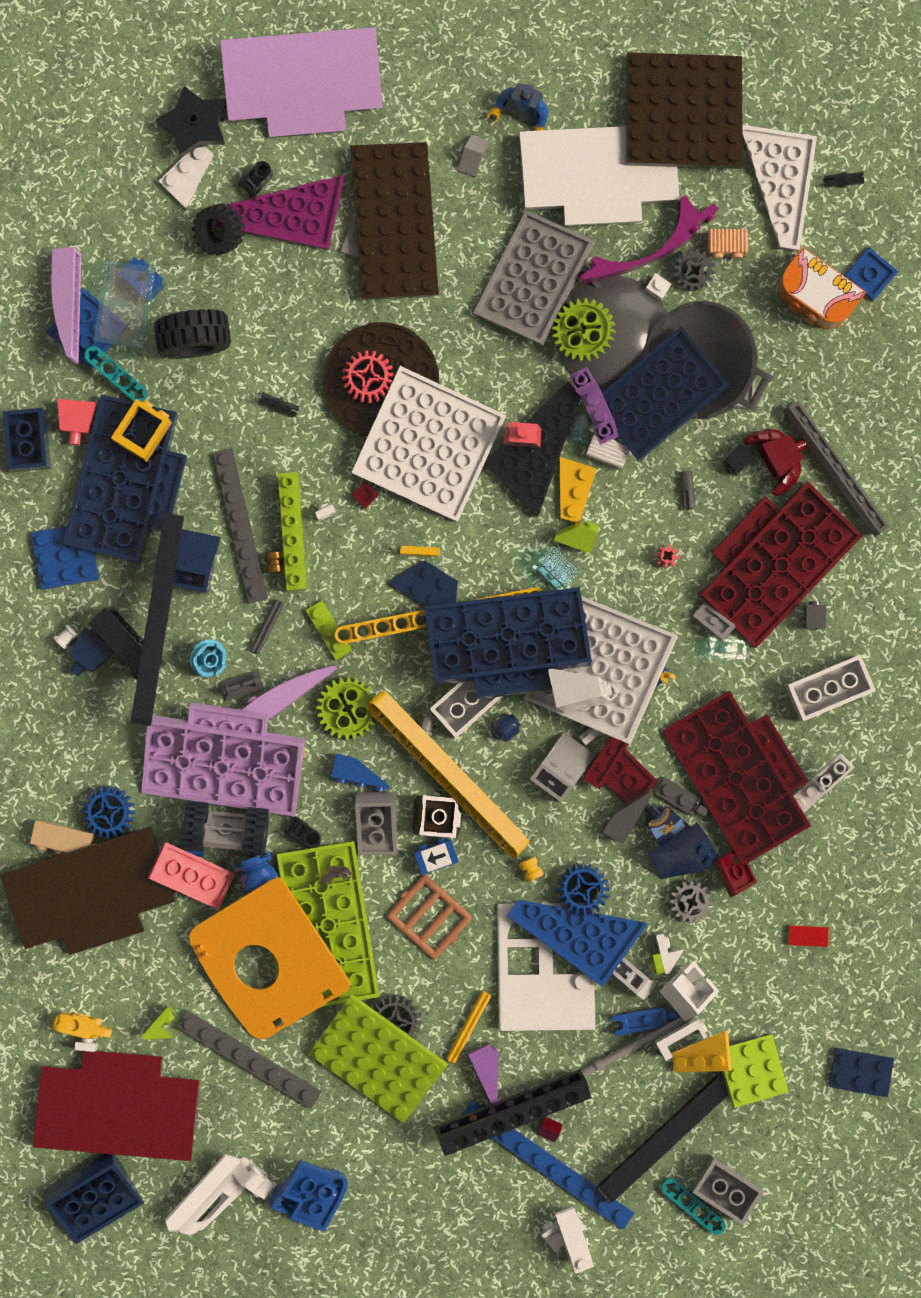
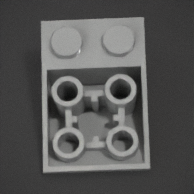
[529,732,595,803]

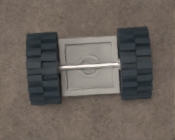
[181,801,269,858]

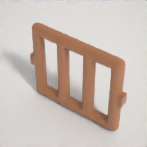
[387,874,472,960]

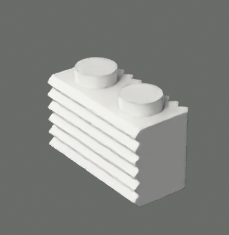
[586,433,629,470]

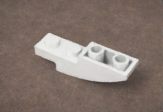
[794,753,855,813]

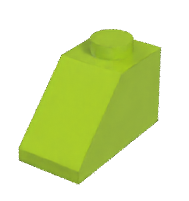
[554,520,600,554]

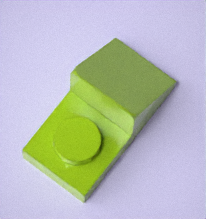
[142,1005,175,1040]

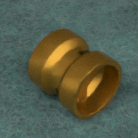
[265,552,285,573]

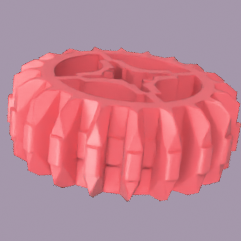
[342,350,395,404]

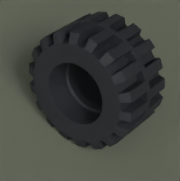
[192,203,245,256]

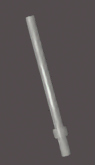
[581,1017,688,1077]

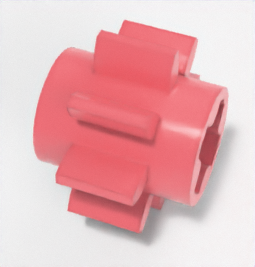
[655,544,680,569]

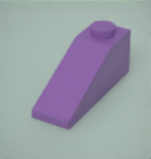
[468,1042,500,1104]

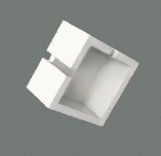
[660,961,719,1022]

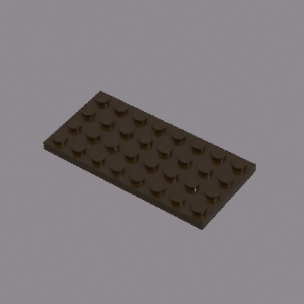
[350,142,439,300]

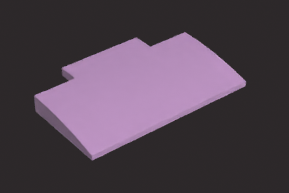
[220,27,383,137]
[141,702,305,817]

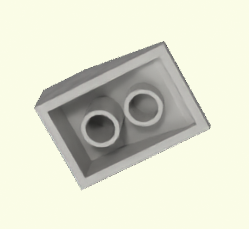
[355,792,398,855]

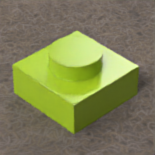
[649,952,665,975]

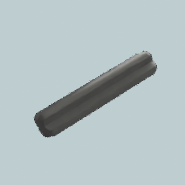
[250,599,284,654]

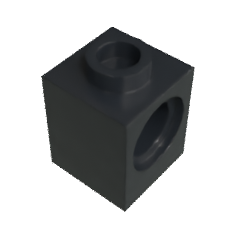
[723,443,755,475]

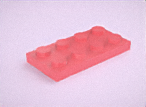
[148,842,235,910]

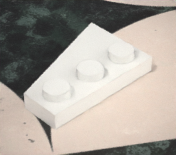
[159,146,214,209]

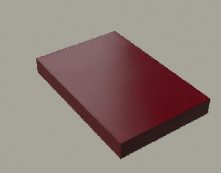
[589,749,658,804]

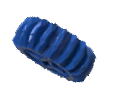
[82,785,136,839]
[556,863,610,917]

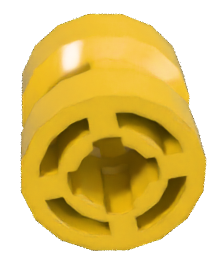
[518,856,544,882]

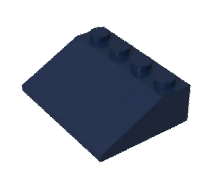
[43,1154,144,1244]

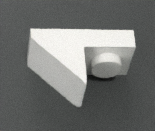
[655,933,684,974]

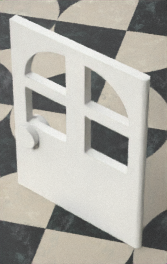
[497,903,595,1031]

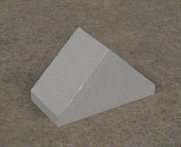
[458,135,489,177]

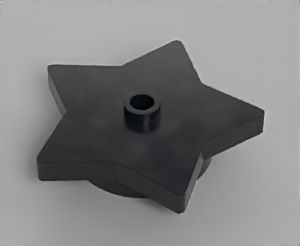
[156,87,227,157]

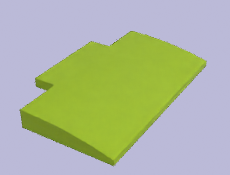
[273,841,380,1007]

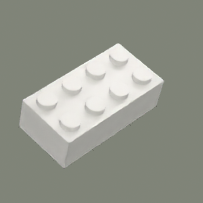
[785,655,876,722]
[430,681,503,738]

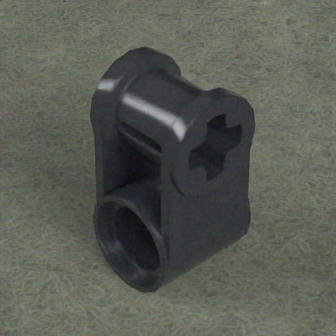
[237,161,273,199]
[284,816,322,848]

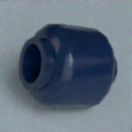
[491,713,521,742]

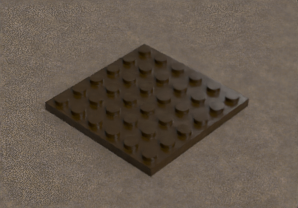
[626,52,743,169]

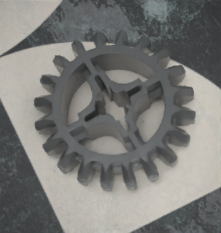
[374,994,422,1039]

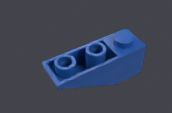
[331,754,390,792]

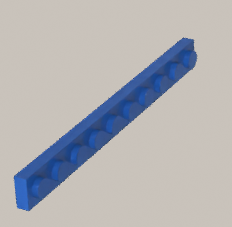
[461,1099,634,1230]

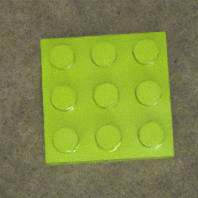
[722,1034,789,1108]

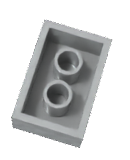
[690,1155,764,1225]

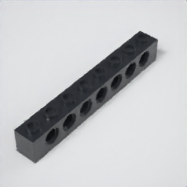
[433,1069,592,1157]

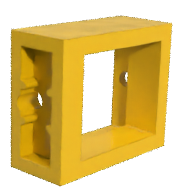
[111,399,172,462]

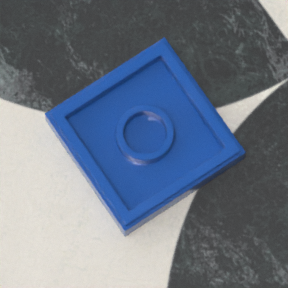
[844,247,898,302]

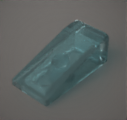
[705,637,747,660]

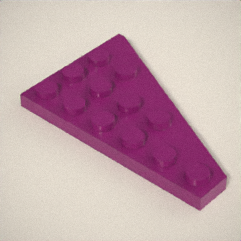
[215,175,345,250]

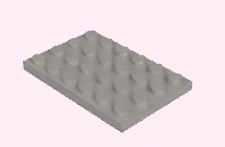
[473,210,595,346]

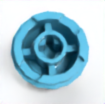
[189,639,227,677]

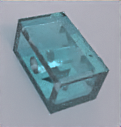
[532,546,581,590]

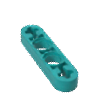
[85,346,147,402]
[661,1177,726,1235]

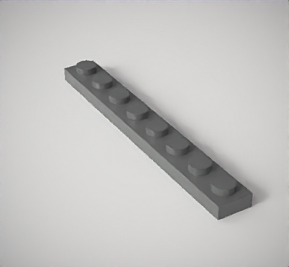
[784,401,889,537]
[213,448,268,604]
[177,1010,322,1109]

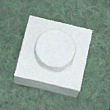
[644,273,671,301]
[315,503,337,521]
[75,1038,98,1052]

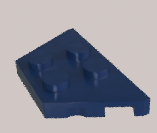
[389,561,458,606]

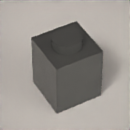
[804,601,826,630]

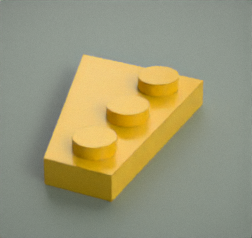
[560,457,597,523]
[672,1030,732,1073]

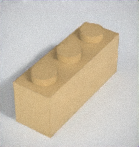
[30,820,96,854]

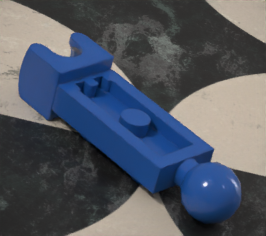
[611,1007,681,1036]

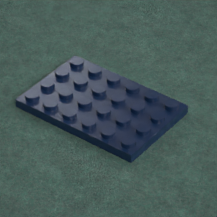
[602,326,730,462]

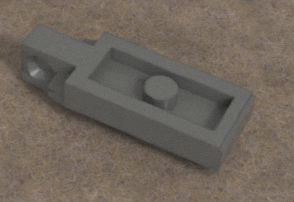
[655,777,708,816]

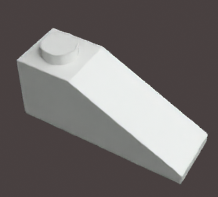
[612,958,656,1000]
[555,1207,594,1274]

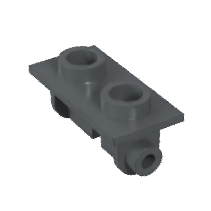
[221,670,264,701]

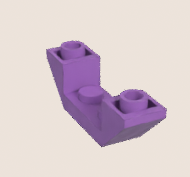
[569,367,618,445]

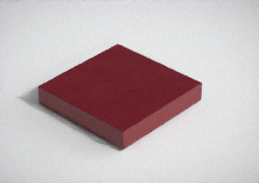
[714,850,757,897]

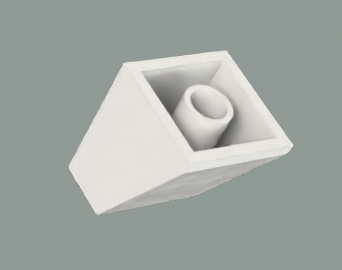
[548,669,612,713]

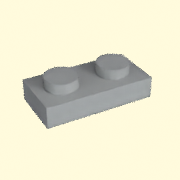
[693,602,735,642]

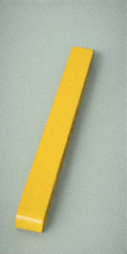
[335,588,543,644]
[367,691,529,858]

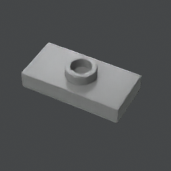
[341,216,358,258]

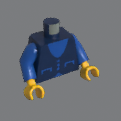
[487,83,549,131]

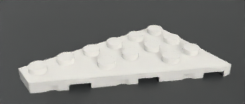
[743,125,817,252]

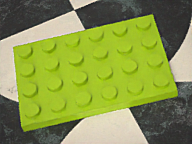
[308,994,448,1123]

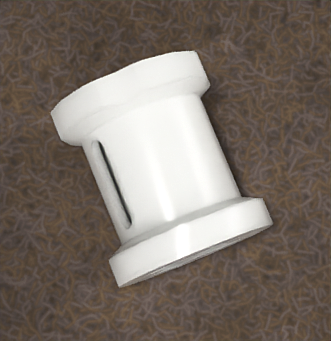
[53,624,79,650]

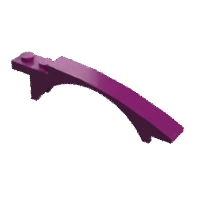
[578,195,719,284]

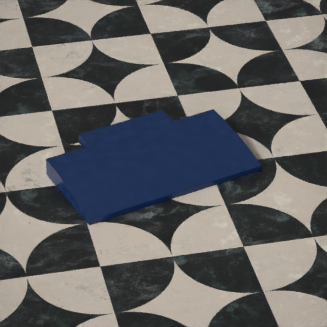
[63,394,188,564]
[424,587,592,699]

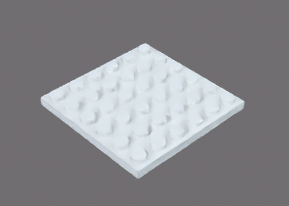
[351,366,506,522]
[524,596,678,744]

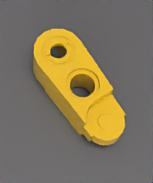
[51,1012,113,1040]

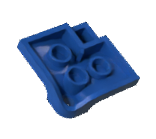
[269,1159,347,1232]

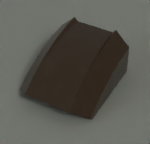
[412,795,463,838]

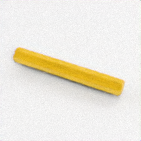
[446,991,491,1063]

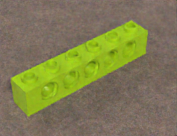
[278,472,307,592]

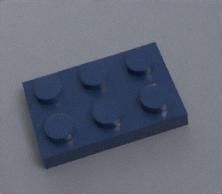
[829,1047,894,1098]

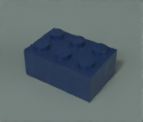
[3,408,51,473]

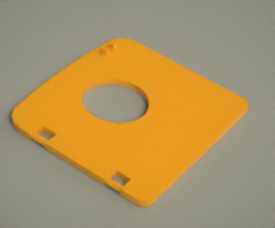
[189,877,350,1039]

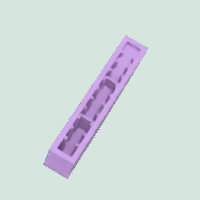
[49,247,81,364]
[238,665,338,721]

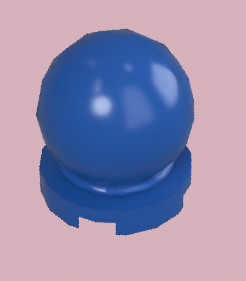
[233,851,278,895]

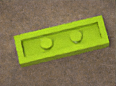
[305,601,353,660]

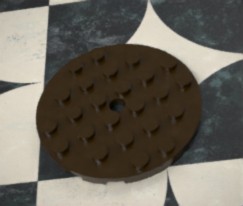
[323,322,439,437]

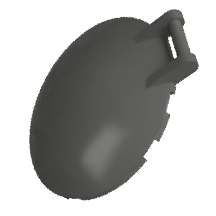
[554,264,667,390]
[644,301,774,419]

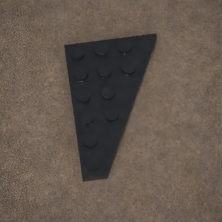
[484,382,581,517]

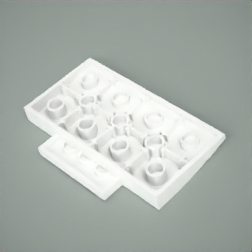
[519,126,680,226]

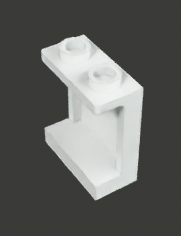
[654,1017,708,1061]

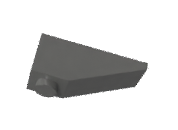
[602,788,653,844]

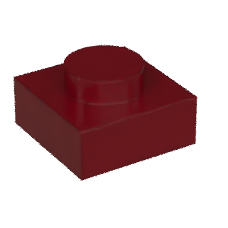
[351,482,379,509]

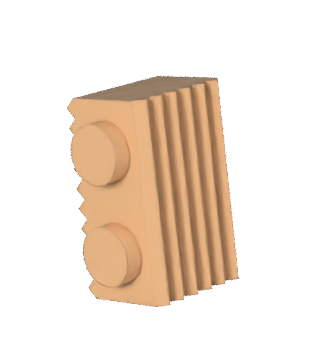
[707,229,748,259]

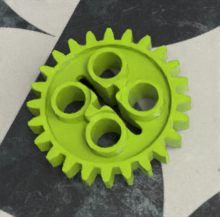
[552,298,616,362]
[316,677,376,740]

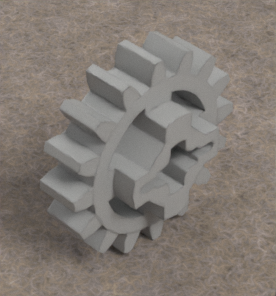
[669,880,713,923]

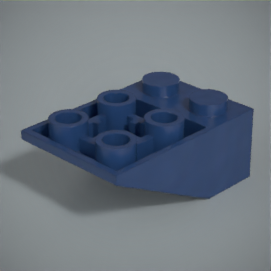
[173,529,221,594]

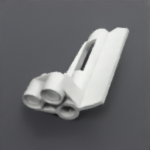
[165,1154,277,1235]

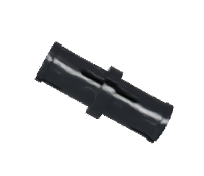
[824,171,864,188]
[259,392,300,418]

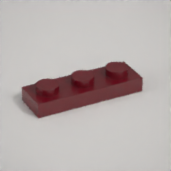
[583,736,628,790]

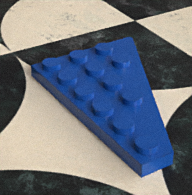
[507,900,648,987]

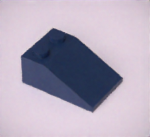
[647,823,719,879]

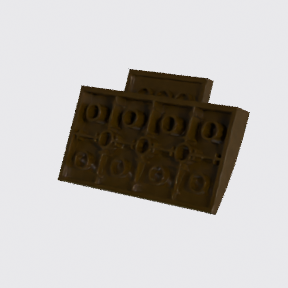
[0,826,176,955]

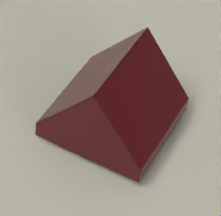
[537,1117,563,1142]

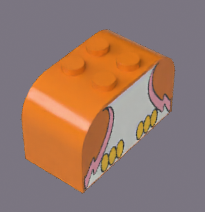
[778,247,866,329]

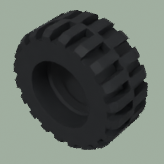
[154,309,231,359]

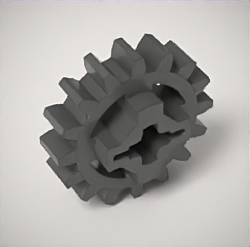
[673,248,716,291]

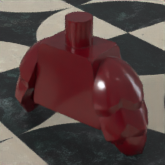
[743,428,807,497]

